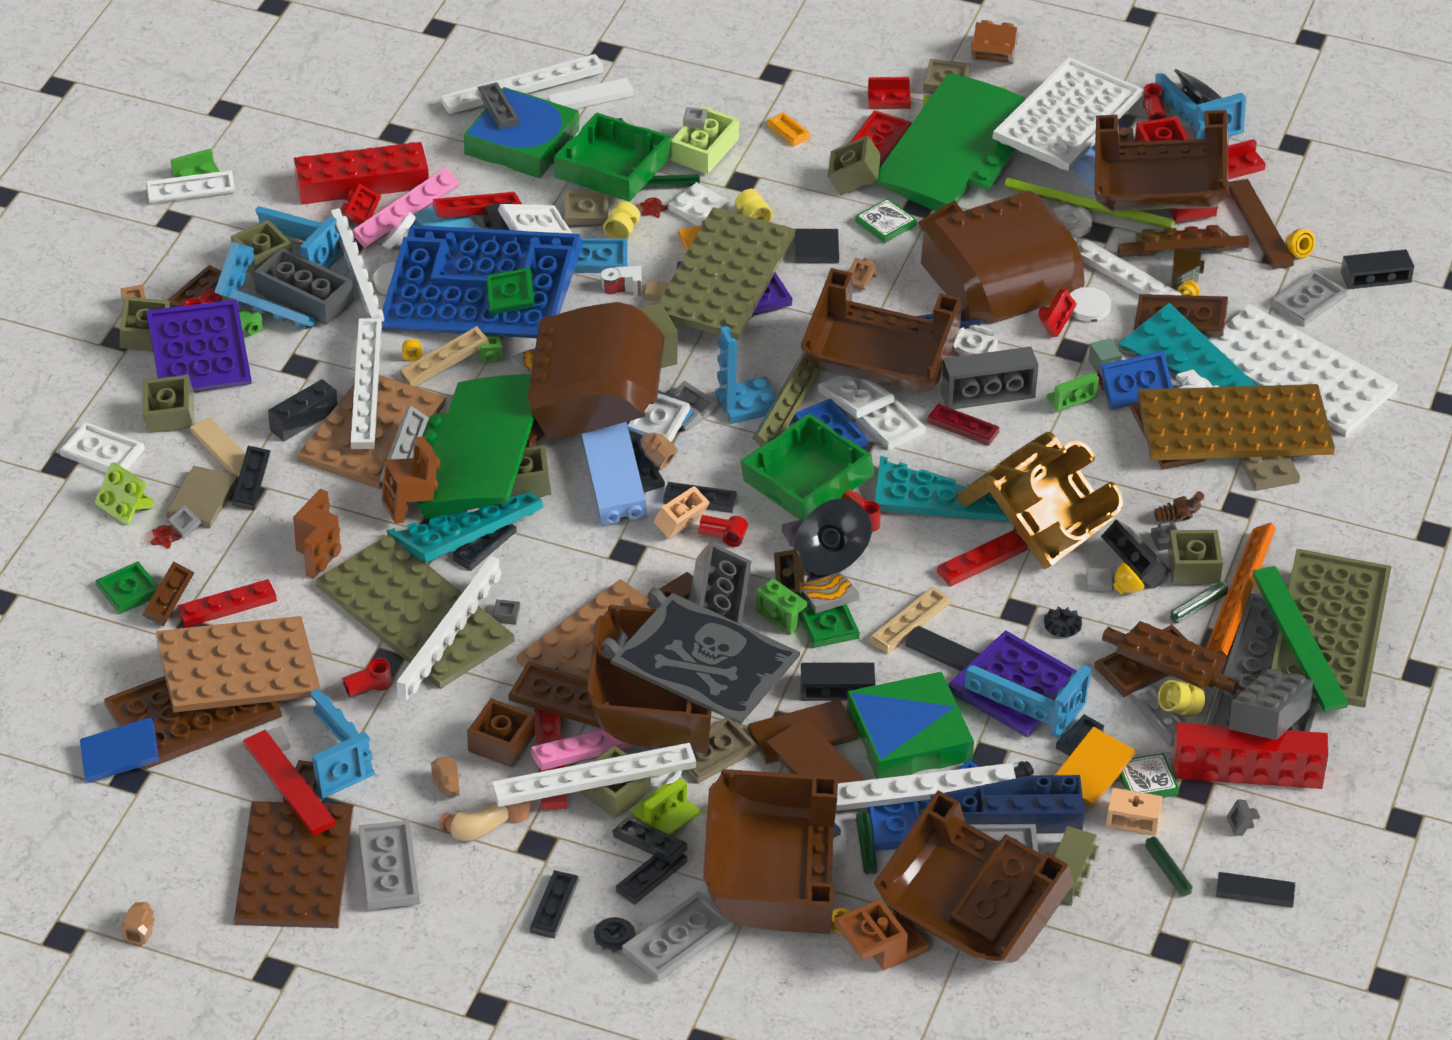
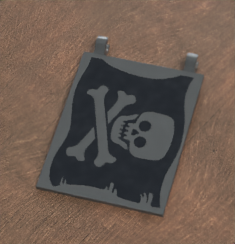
[601,588,800,725]

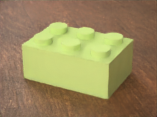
[670,106,739,174]

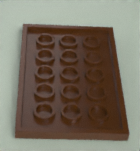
[104,676,282,769]
[234,801,353,928]

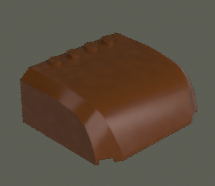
[1094,110,1229,212]
[921,191,1085,323]
[801,268,961,393]
[528,302,665,442]
[587,605,720,754]
[703,769,838,934]
[874,790,1073,964]

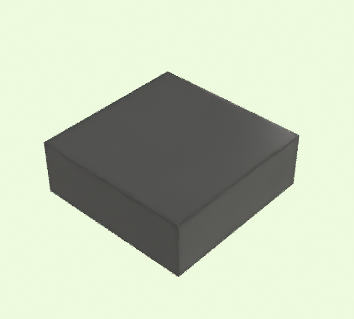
[492,599,520,625]

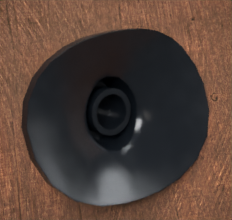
[1174,68,1222,105]
[793,499,872,576]

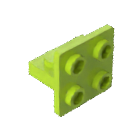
[95,462,155,524]
[631,778,700,835]

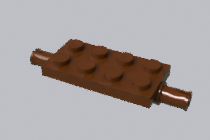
[1117,225,1249,257]
[1102,621,1240,695]

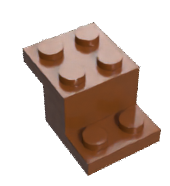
[971,20,1018,64]
[381,437,440,523]
[293,489,342,579]
[835,899,929,971]

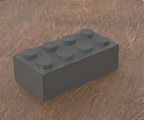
[254,248,354,325]
[941,346,1039,409]
[689,542,752,625]
[1229,669,1313,740]

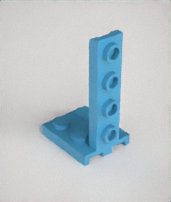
[1155,73,1246,139]
[255,206,343,269]
[214,242,315,329]
[715,326,777,424]
[965,665,1091,738]
[311,688,375,799]

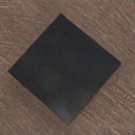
[794,229,839,263]

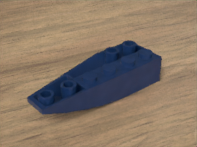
[930,775,1085,834]

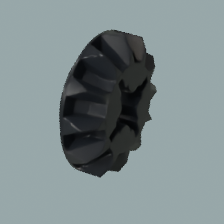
[1043,606,1082,637]
[594,917,635,954]

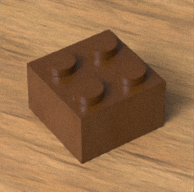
[467,698,535,767]

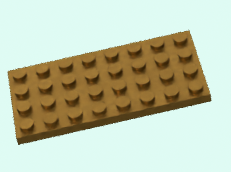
[1137,384,1335,460]

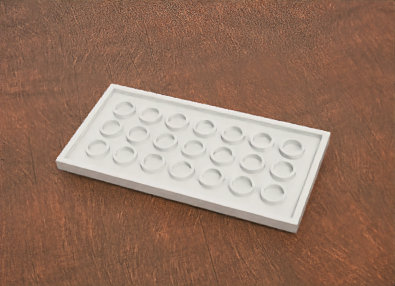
[992,57,1143,171]
[1208,304,1398,437]

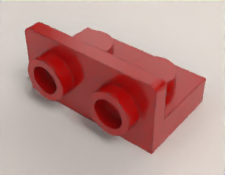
[867,77,911,109]
[1229,139,1266,179]
[340,183,382,225]

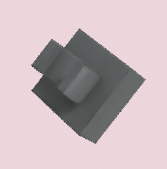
[1150,521,1177,551]
[1227,799,1260,836]

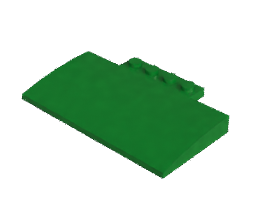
[873,73,1025,211]
[417,374,535,519]

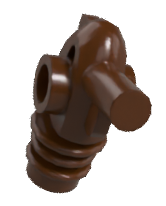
[1154,491,1204,523]

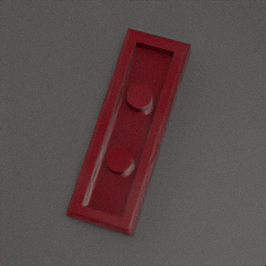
[927,403,1000,446]

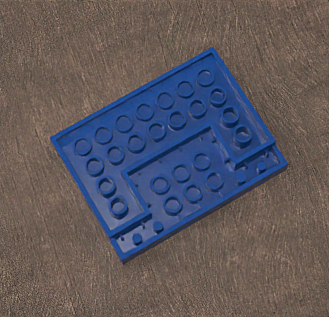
[382,225,583,338]

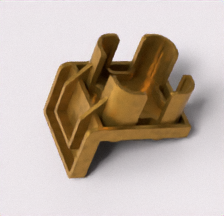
[956,432,1123,570]

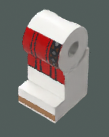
[601,266,642,296]

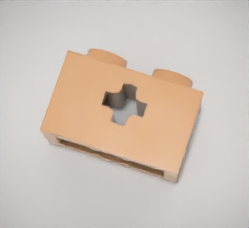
[654,486,710,539]
[1106,788,1163,835]

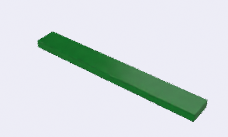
[1252,566,1348,712]

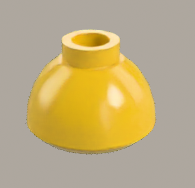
[1286,228,1315,259]
[1112,563,1144,595]

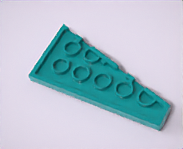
[1118,303,1257,387]
[875,456,1011,522]
[386,492,543,562]

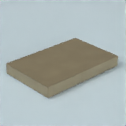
[166,465,237,528]
[685,718,758,783]

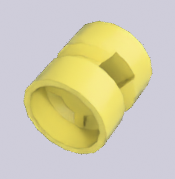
[734,189,773,222]
[603,201,640,239]
[1158,680,1205,717]

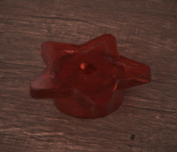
[640,197,668,218]
[150,525,181,549]

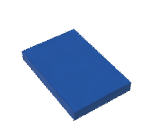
[1098,351,1173,410]
[792,399,868,447]
[80,717,159,783]
[867,801,920,851]

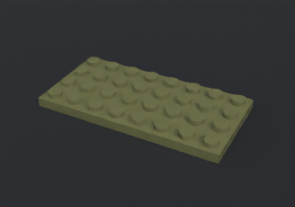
[658,207,795,340]
[316,534,515,689]
[1271,549,1392,708]

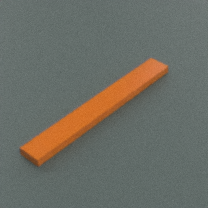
[1206,522,1276,656]

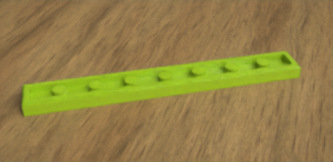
[1005,178,1175,229]

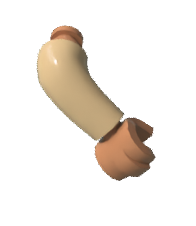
[440,801,531,841]

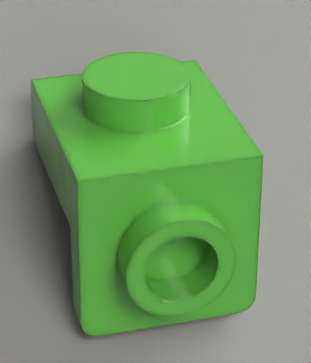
[478,335,502,363]

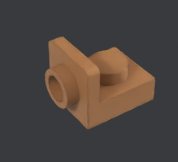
[848,257,878,291]

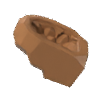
[640,432,678,470]
[431,757,460,797]
[121,902,155,946]

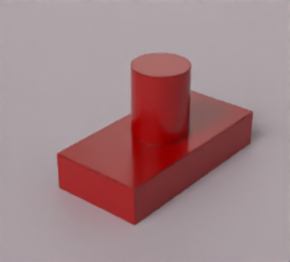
[1038,289,1077,337]

